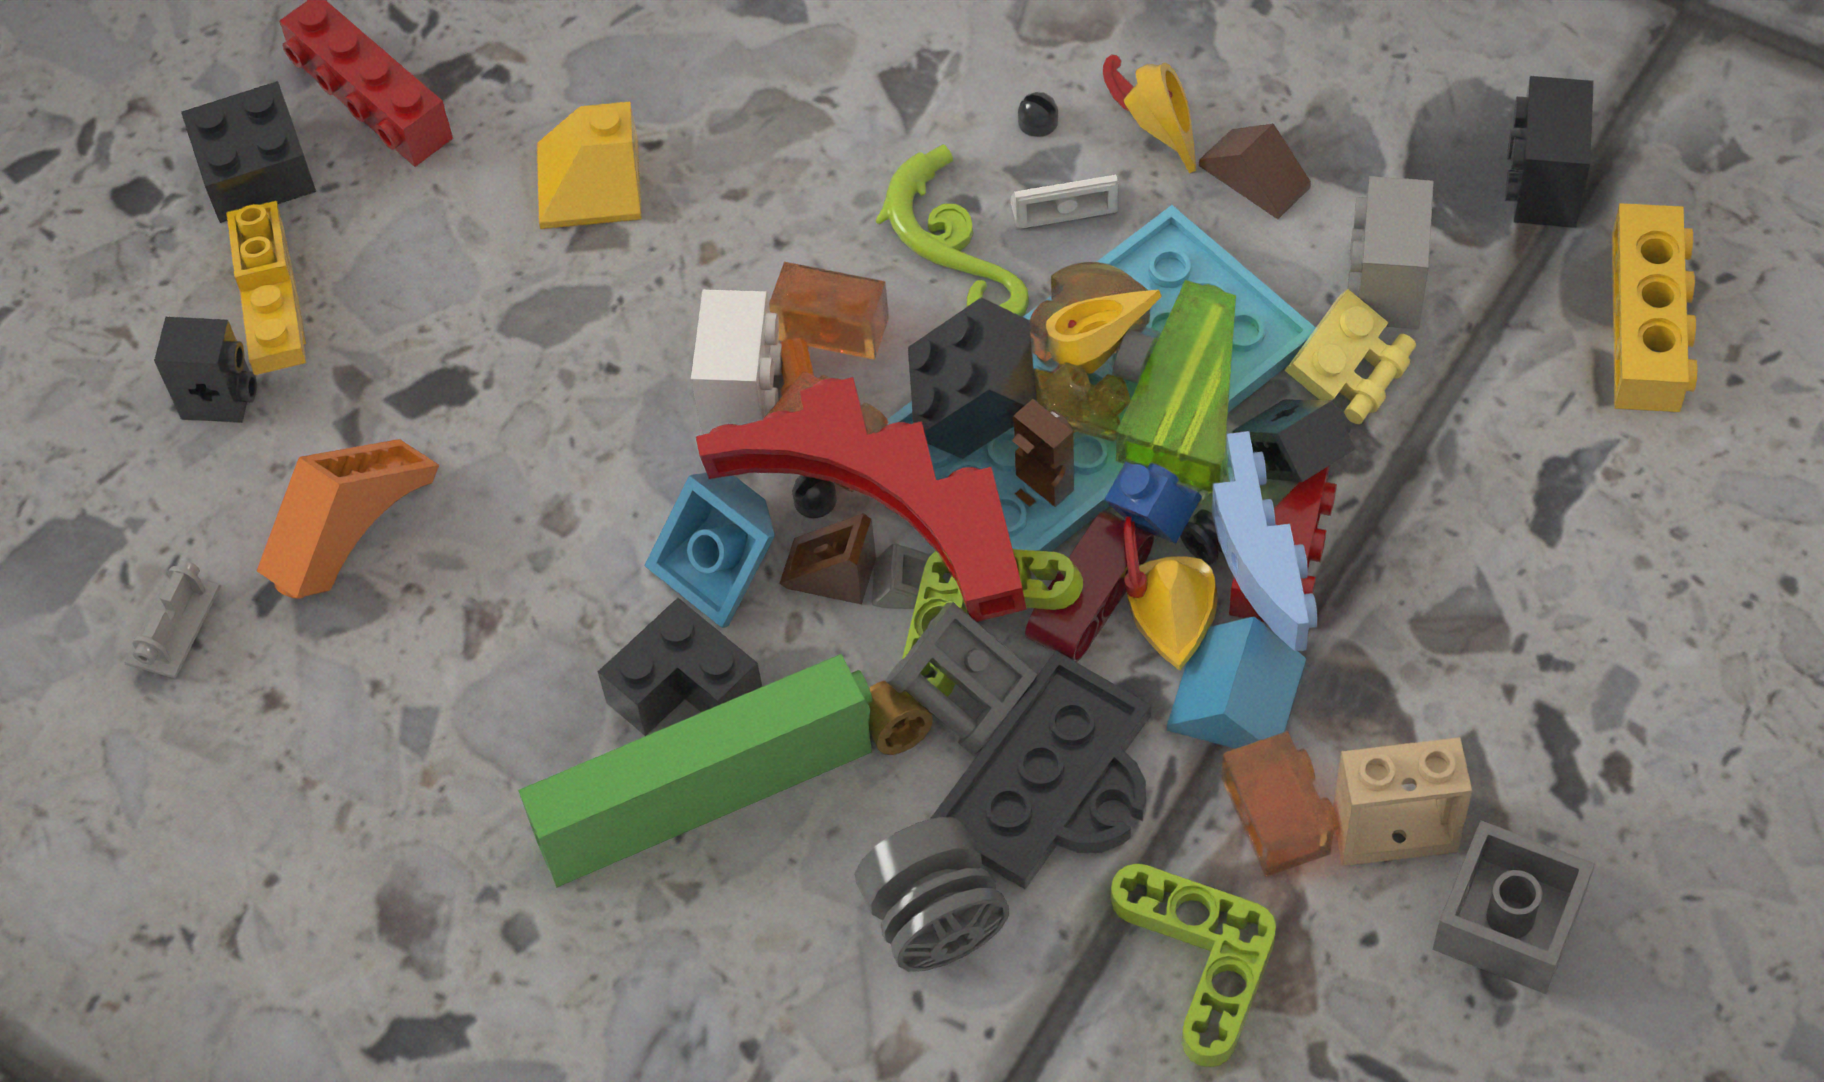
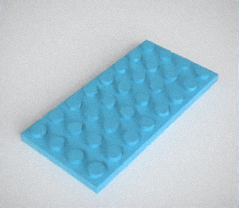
[868,205,1316,552]

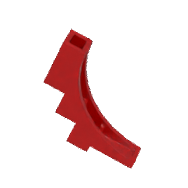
[695,377,1027,622]

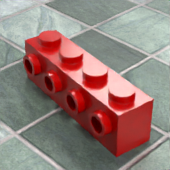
[279,0,453,167]

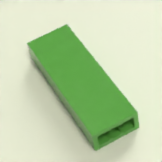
[518,654,873,888]

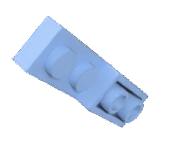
[1212,431,1317,652]

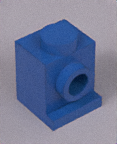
[1104,461,1202,544]

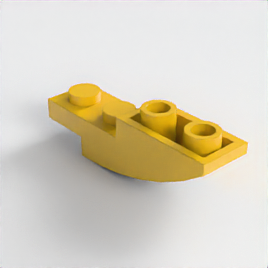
[226,201,306,375]

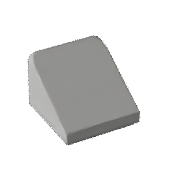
[872,543,931,609]

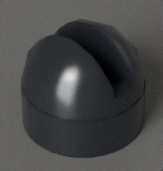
[1018,92,1058,137]
[792,475,837,518]

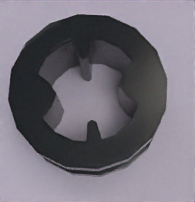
[1180,509,1223,565]

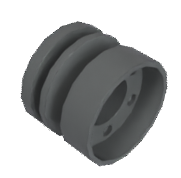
[855,817,1009,972]

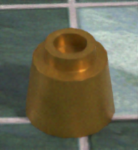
[868,681,933,755]

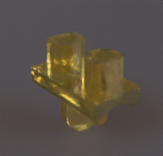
[1034,362,1131,441]

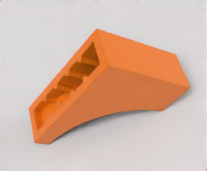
[256,439,439,599]

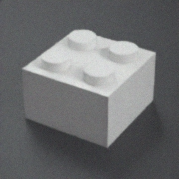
[691,289,782,435]

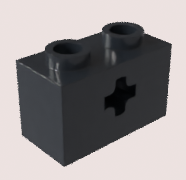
[154,316,257,423]
[1232,399,1355,482]

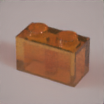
[769,261,889,360]
[1221,731,1338,877]

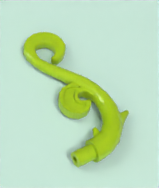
[875,144,1029,317]

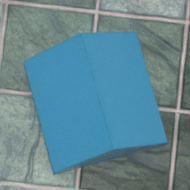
[1167,617,1306,760]

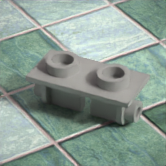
[124,560,221,679]

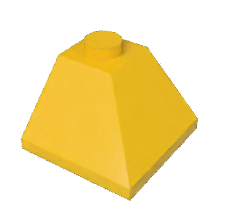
[537,101,642,229]

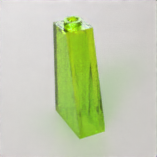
[1116,280,1236,493]

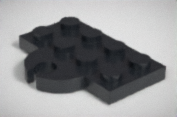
[930,651,1151,889]

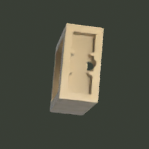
[1332,737,1472,866]

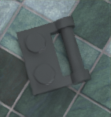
[886,602,1038,754]

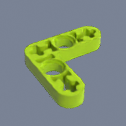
[902,549,1083,697]
[1111,863,1276,1067]

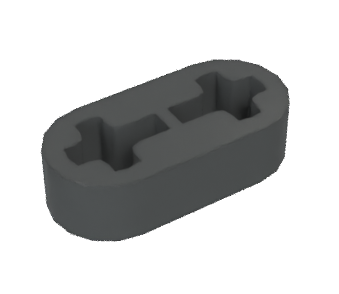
[1112,324,1163,384]

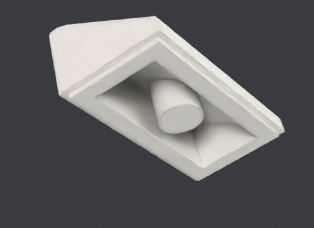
[1011,175,1118,229]

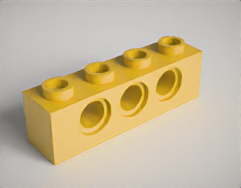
[1612,203,1698,412]

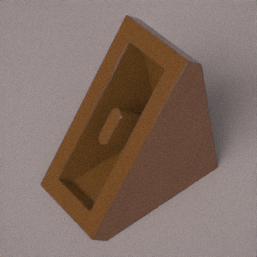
[1199,123,1311,219]
[779,513,876,605]

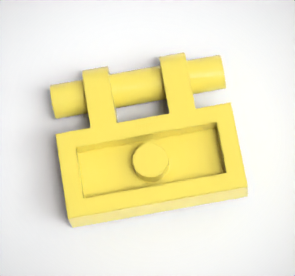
[1285,289,1416,424]

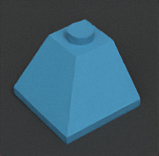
[644,473,775,628]

